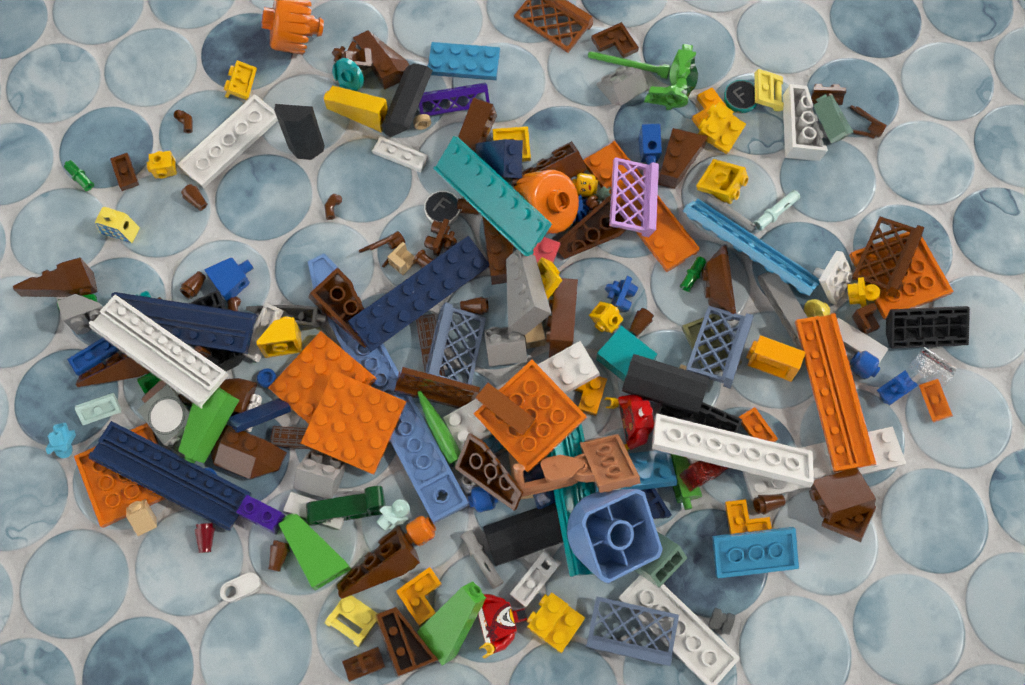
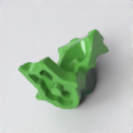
[644,44,698,110]

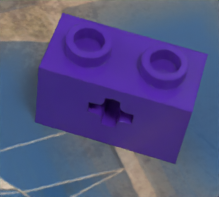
[236,495,285,535]

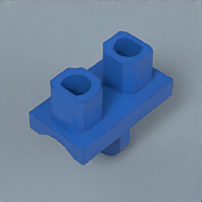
[605,276,638,312]
[877,370,918,406]

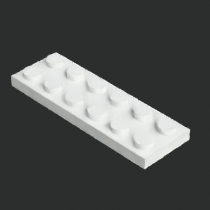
[177,94,278,189]
[618,575,740,685]

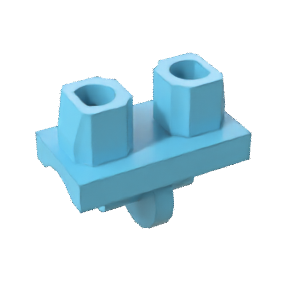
[46,423,76,458]

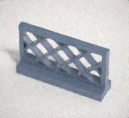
[425,302,486,385]
[686,306,754,389]
[586,596,679,666]

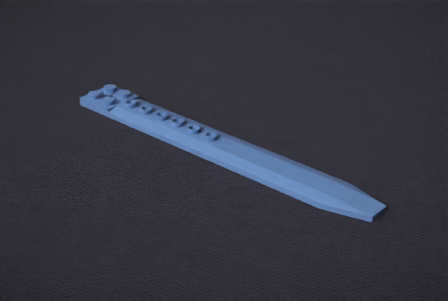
[308,253,469,524]

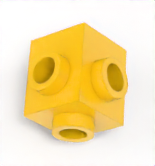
[147,151,177,179]
[589,302,623,333]

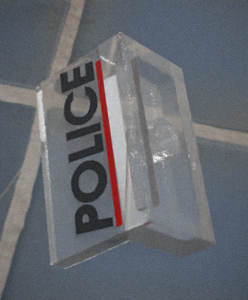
[909,347,956,389]

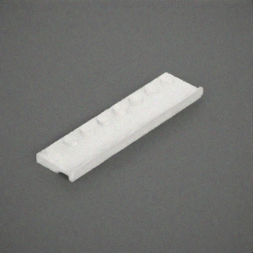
[89,295,229,409]

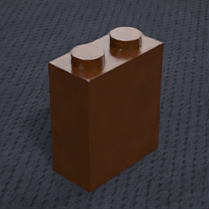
[809,468,876,524]

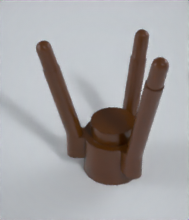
[850,105,887,139]
[359,231,405,268]

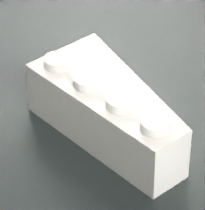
[783,84,828,161]

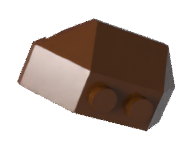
[702,244,737,321]
[210,425,287,480]

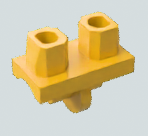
[847,277,880,308]

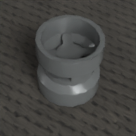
[708,608,735,635]

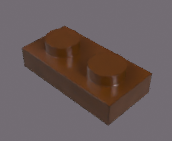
[110,153,139,191]

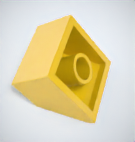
[256,317,303,358]

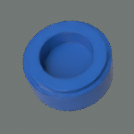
[257,368,277,389]

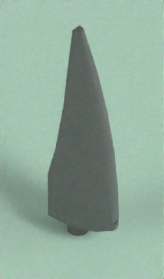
[246,305,328,327]

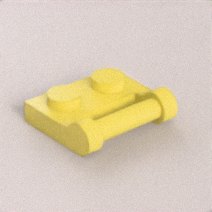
[754,69,784,111]
[325,595,378,647]

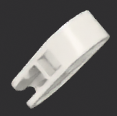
[220,573,262,603]

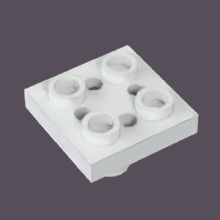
[813,251,853,304]

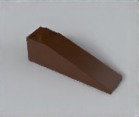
[512,141,587,186]
[75,352,150,387]
[337,525,420,599]

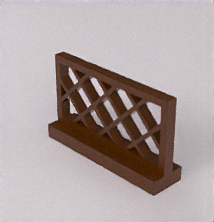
[852,216,925,298]
[394,367,481,409]

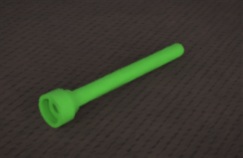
[588,51,671,79]

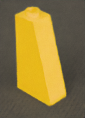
[324,85,388,133]

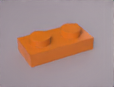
[919,379,953,423]
[738,407,778,442]

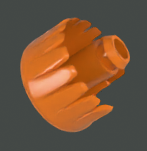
[262,0,324,55]
[514,170,579,234]

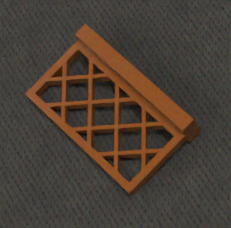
[514,0,593,53]

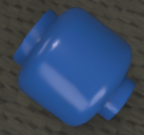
[849,351,881,379]
[468,486,499,513]

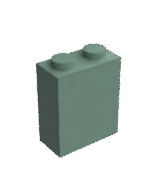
[634,532,687,588]

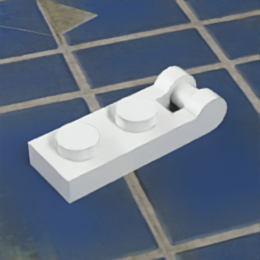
[510,550,562,608]

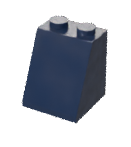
[475,139,523,182]

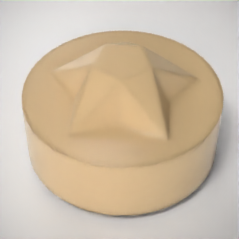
[413,114,431,130]

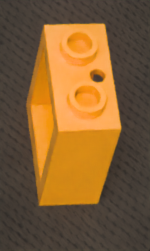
[746,335,806,382]

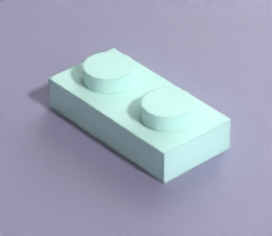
[75,393,121,425]

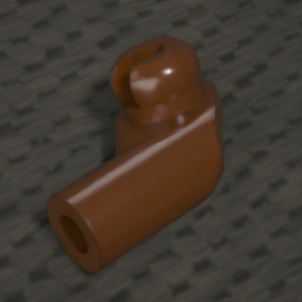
[173,109,193,134]
[324,194,342,220]
[586,194,599,210]
[227,296,241,311]

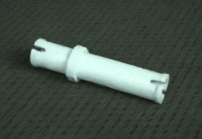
[754,190,800,231]

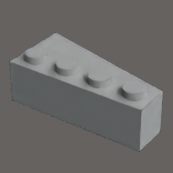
[506,249,551,335]

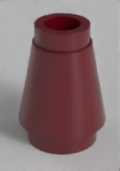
[194,523,215,553]

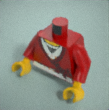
[478,594,527,659]

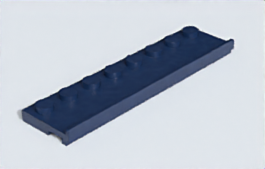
[111,292,258,354]
[89,421,252,532]

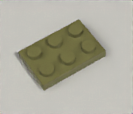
[682,314,742,374]

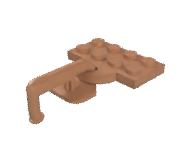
[513,434,640,497]

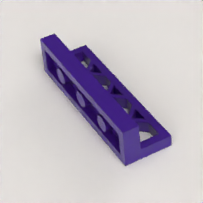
[419,82,490,116]

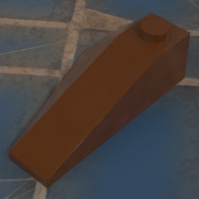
[353,30,409,90]
[557,196,628,259]
[13,257,98,297]
[308,267,366,348]
[178,378,258,416]
[455,433,524,511]

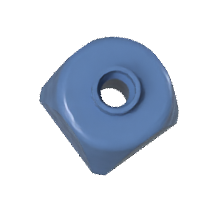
[567,489,663,583]

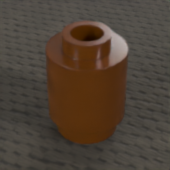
[457,197,479,215]

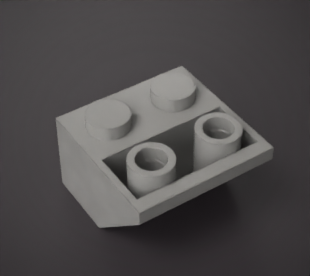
[597,66,649,106]
[57,294,103,335]
[484,326,527,366]
[293,449,347,499]

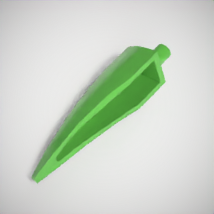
[417,391,461,472]
[670,453,702,510]

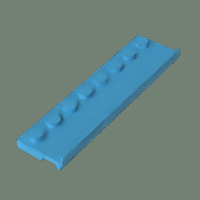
[683,199,820,296]

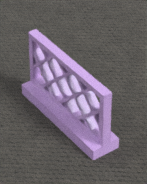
[609,157,659,237]

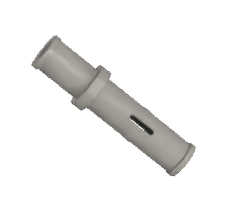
[705,194,757,233]
[461,530,504,589]

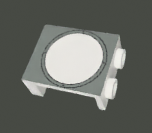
[137,384,190,448]

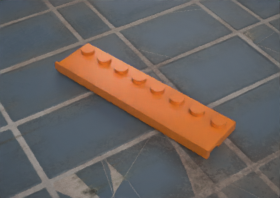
[583,141,700,272]
[795,313,876,472]

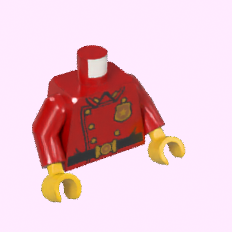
[604,394,654,452]

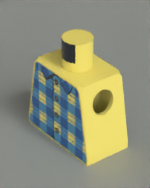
[95,207,140,243]

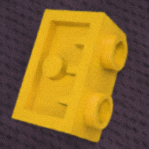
[223,60,257,100]

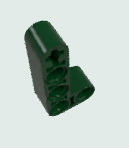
[306,486,386,526]

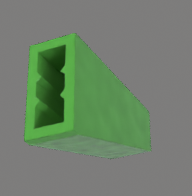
[178,387,239,464]
[279,513,351,591]
[417,581,486,666]

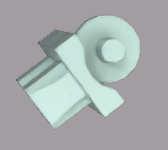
[377,499,410,530]

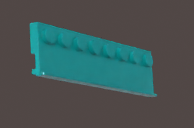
[433,136,552,256]
[547,423,596,577]

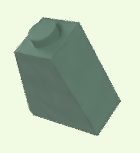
[813,94,854,144]

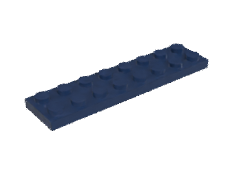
[348,235,489,352]

